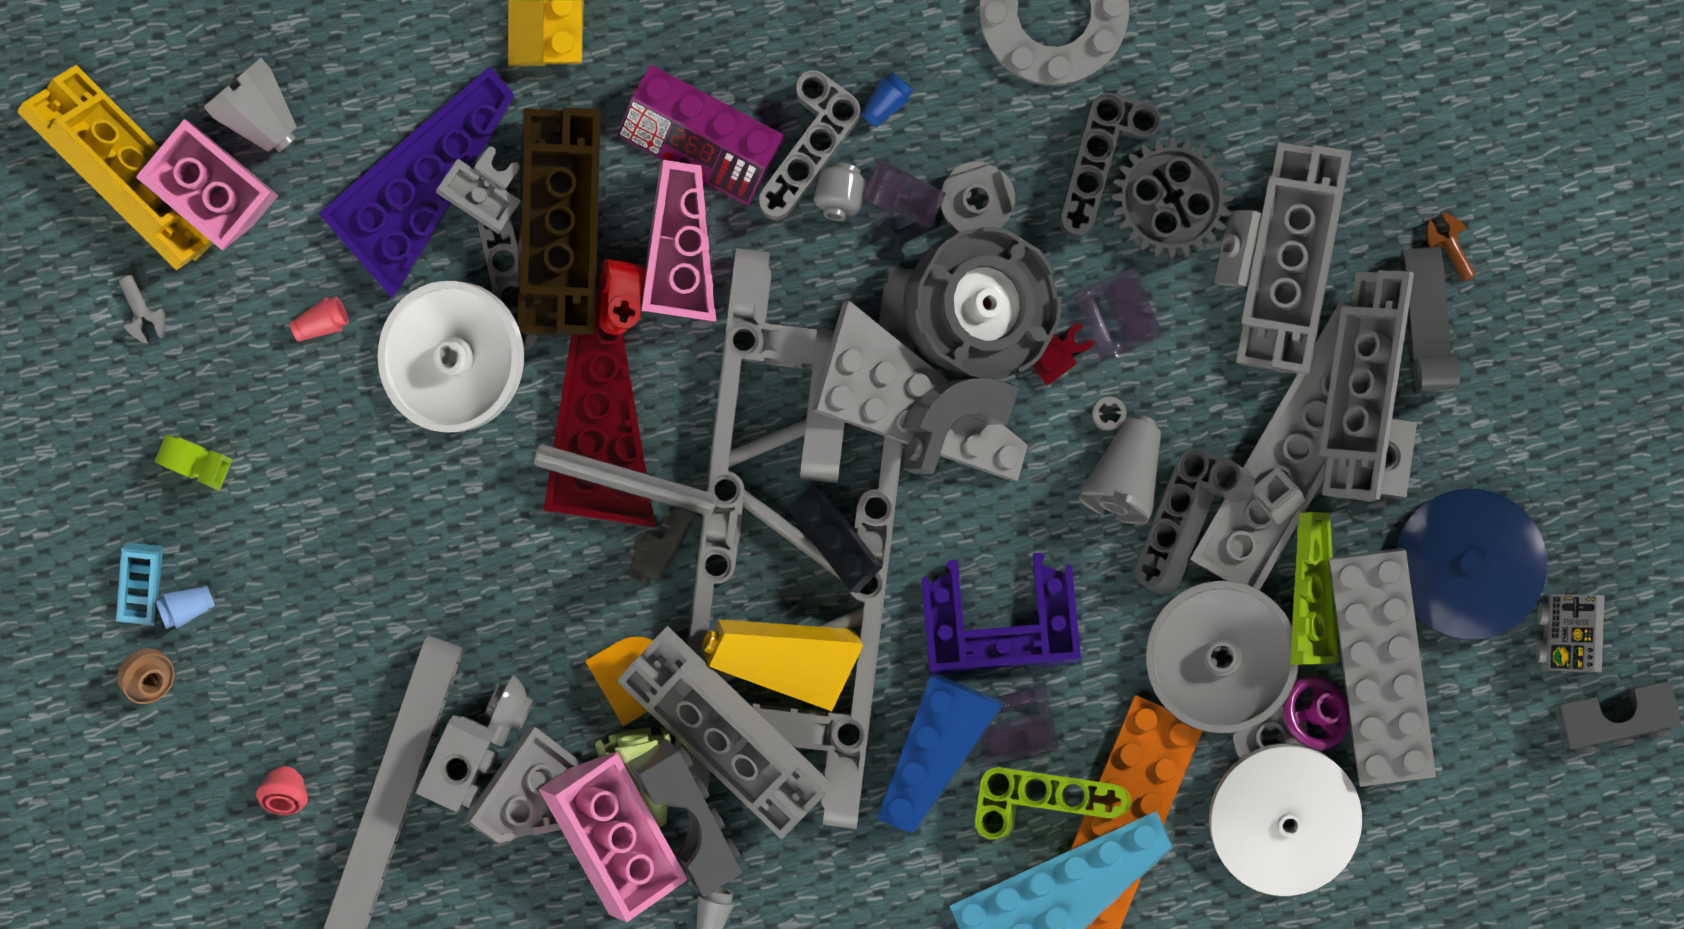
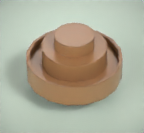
[117,648,175,704]

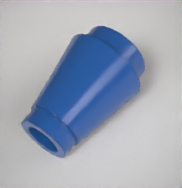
[860,71,914,128]

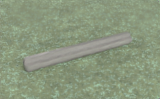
[534,444,717,516]

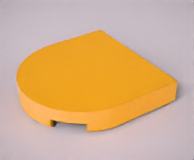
[585,637,653,726]

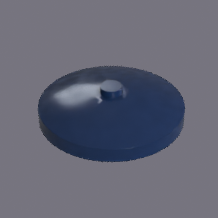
[1396,489,1547,640]

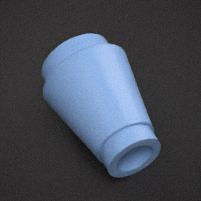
[155,585,215,629]

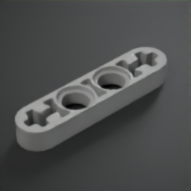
[478,218,538,351]

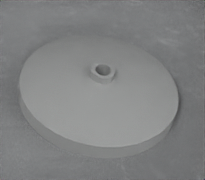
[1146,581,1299,733]

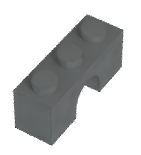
[1554,681,1681,755]

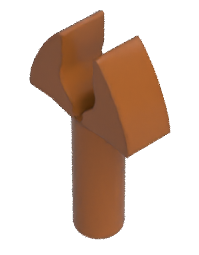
[1426,213,1475,281]

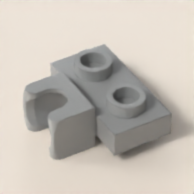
[436,147,521,234]

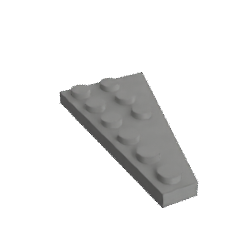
[811,301,1028,481]

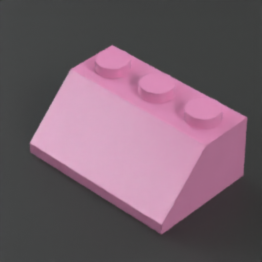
[136,119,279,250]

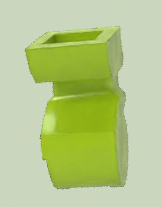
[153,434,233,491]

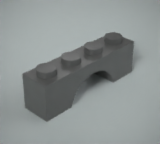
[628,739,742,897]

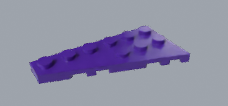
[319,67,515,300]

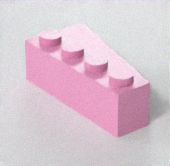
[640,160,716,322]

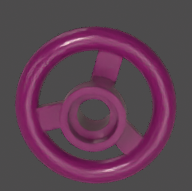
[1283,676,1349,750]

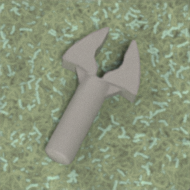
[119,275,165,344]

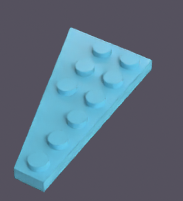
[950,812,1173,929]

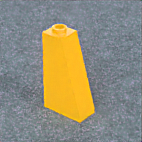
[702,619,863,711]

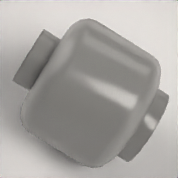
[814,162,867,221]

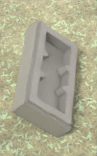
[1214,210,1262,287]

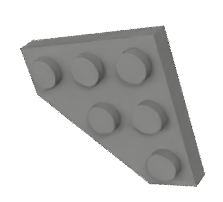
[464,725,582,843]

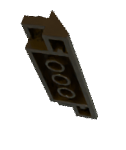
[516,107,601,338]

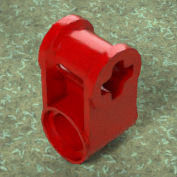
[598,259,645,335]

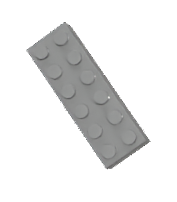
[1328,548,1436,787]

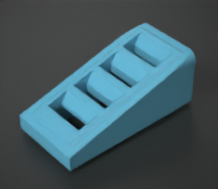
[116,542,163,626]

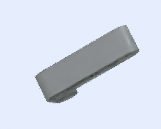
[759,70,860,221]
[800,329,845,483]

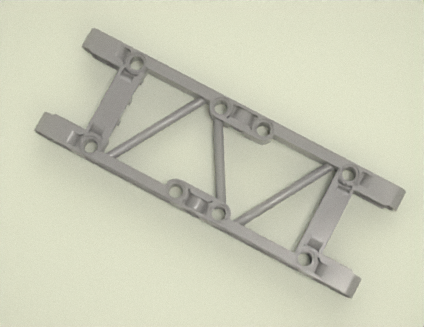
[668,248,915,829]

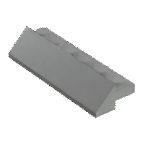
[1236,142,1352,374]
[1319,270,1414,502]
[617,626,834,840]

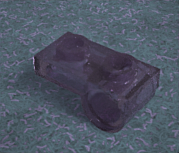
[862,160,946,228]

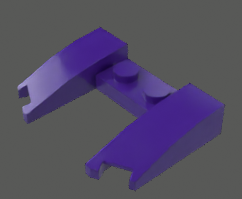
[921,553,1081,676]

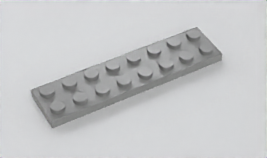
[1189,300,1406,590]

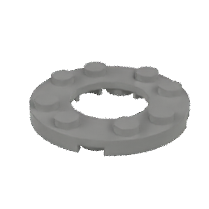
[979,0,1129,86]

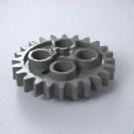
[1110,137,1233,260]

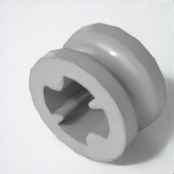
[1092,396,1127,431]

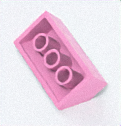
[539,752,688,922]

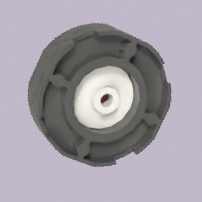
[903,227,1062,379]

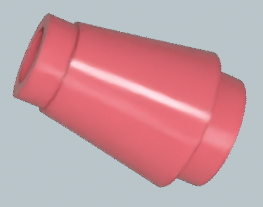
[290,297,349,342]

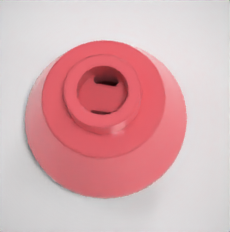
[256,766,308,815]

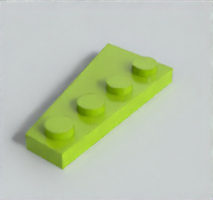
[1290,512,1339,665]

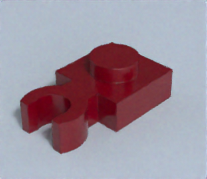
[1032,323,1095,386]

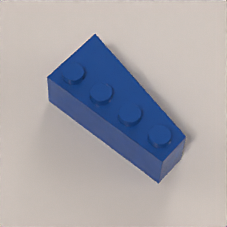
[877,675,1006,833]

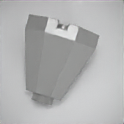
[204,58,297,152]

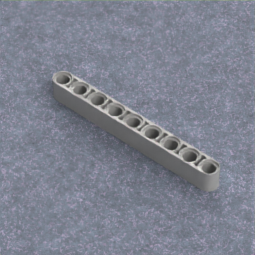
[324,635,464,929]

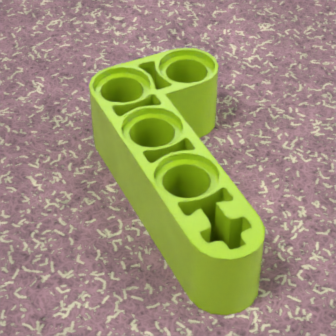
[975,767,1132,839]

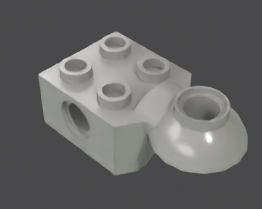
[416,675,534,812]

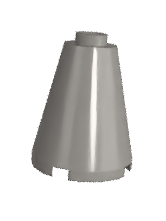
[1079,415,1161,524]

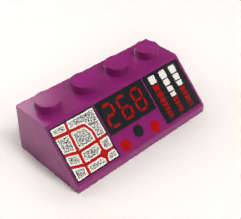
[617,64,784,206]

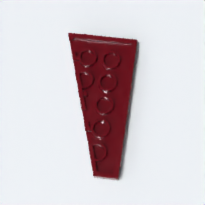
[543,290,656,528]

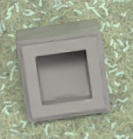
[1251,466,1306,525]

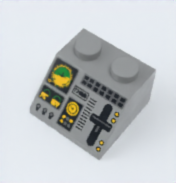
[1536,594,1605,673]

